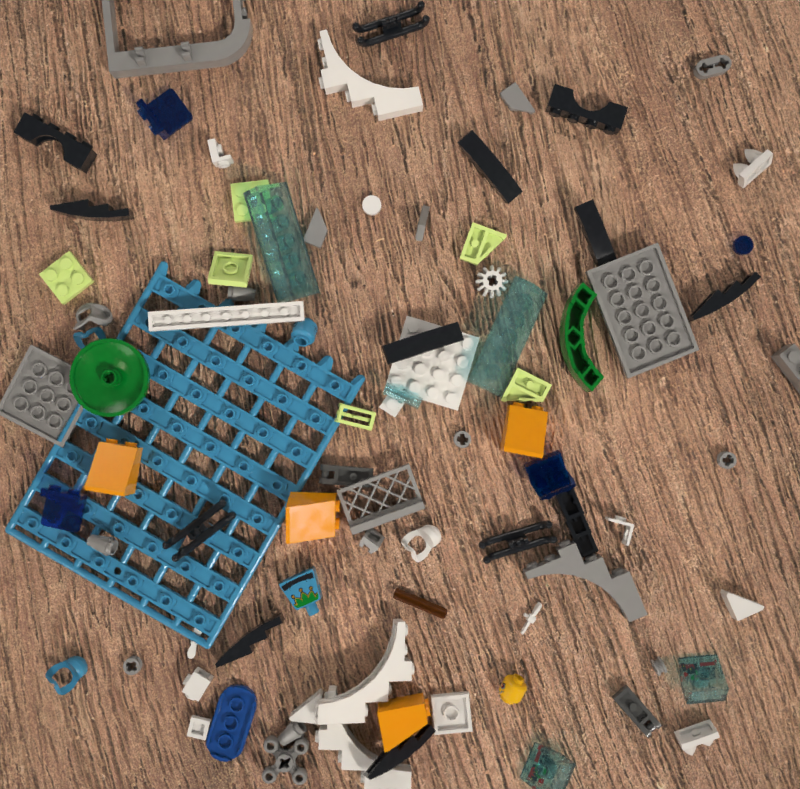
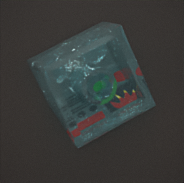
[678,654,729,705]
[519,742,576,789]

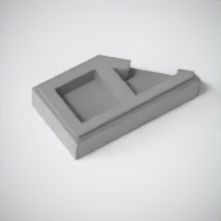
[499,82,535,114]
[415,205,430,241]
[303,208,328,249]

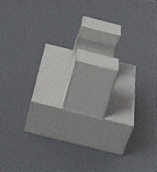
[359,528,385,554]

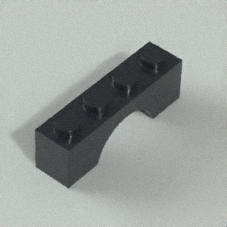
[545,84,628,135]
[14,112,98,174]

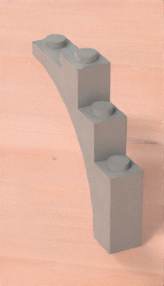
[523,539,647,622]

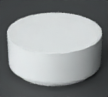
[362,195,381,216]

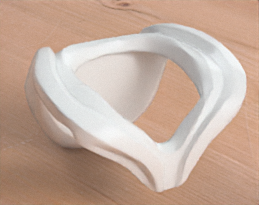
[401,525,441,562]

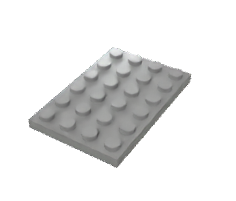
[585,243,699,379]

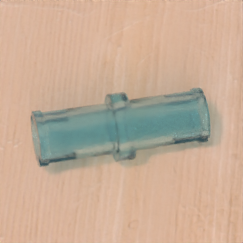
[383,383,423,409]

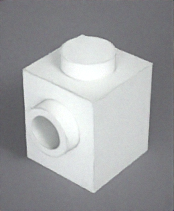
[182,667,214,701]

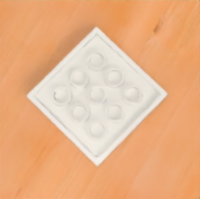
[385,316,480,411]

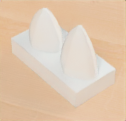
[733,149,773,188]
[674,719,720,756]

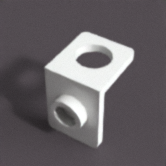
[605,515,634,546]

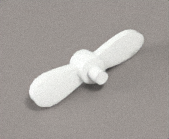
[520,602,542,635]
[187,628,202,659]

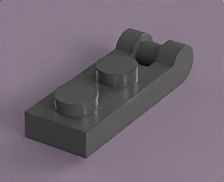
[319,464,374,488]
[612,684,662,738]

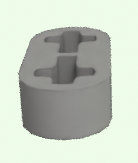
[693,55,732,79]

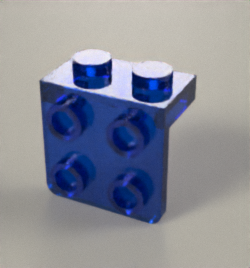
[136,88,193,140]
[523,450,576,500]
[40,484,88,533]

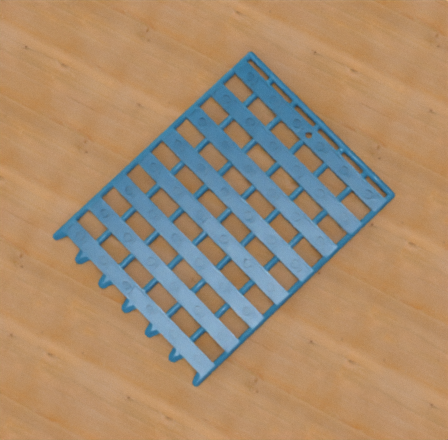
[5,261,365,649]

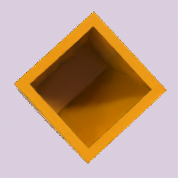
[500,402,548,459]
[84,438,143,497]
[286,492,340,544]
[377,693,431,752]

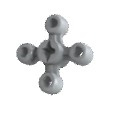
[262,735,309,785]

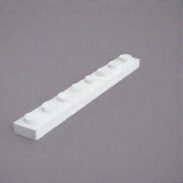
[148,301,305,332]

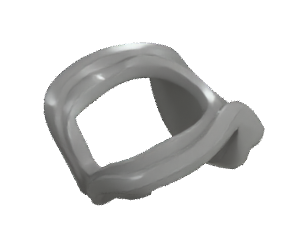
[73,303,113,330]

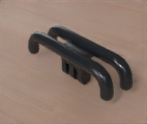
[352,1,430,47]
[162,499,236,562]
[478,520,557,564]

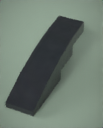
[457,130,523,204]
[50,199,134,222]
[574,199,616,267]
[687,272,761,322]
[382,322,464,365]
[551,478,599,558]
[215,612,285,668]
[363,724,436,780]

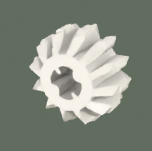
[475,265,508,298]

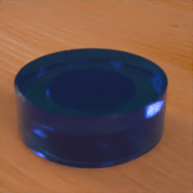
[732,235,754,256]

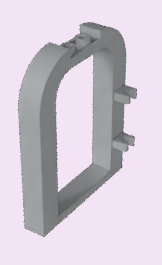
[102,0,253,79]

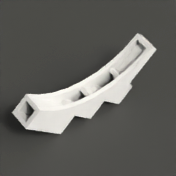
[317,29,423,121]
[315,619,415,725]
[315,685,412,789]

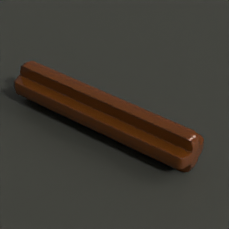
[393,588,448,619]

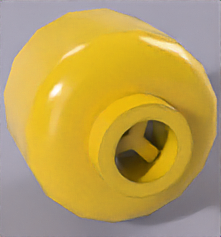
[498,674,527,705]

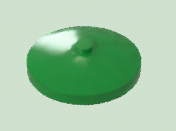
[69,338,150,417]

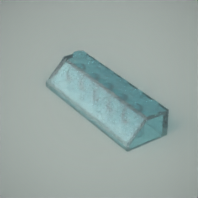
[243,182,320,303]
[467,276,548,398]

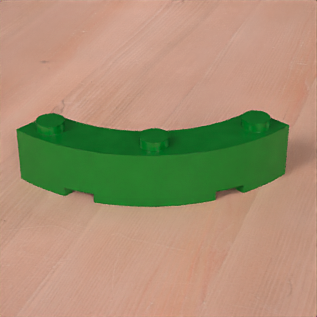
[559,282,604,392]

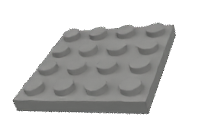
[0,345,83,448]

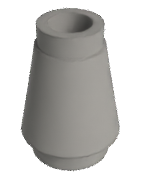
[227,286,256,302]
[87,534,118,556]
[278,721,307,746]

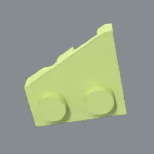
[459,222,507,266]

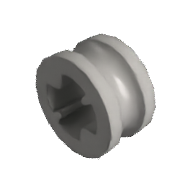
[453,430,471,448]
[717,451,737,469]
[123,656,143,675]
[650,656,667,676]

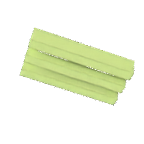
[334,403,376,431]

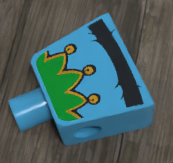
[279,566,322,616]

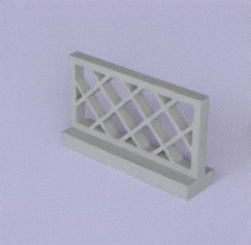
[336,463,425,535]

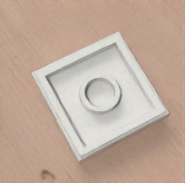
[431,691,473,735]

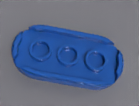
[206,684,257,762]

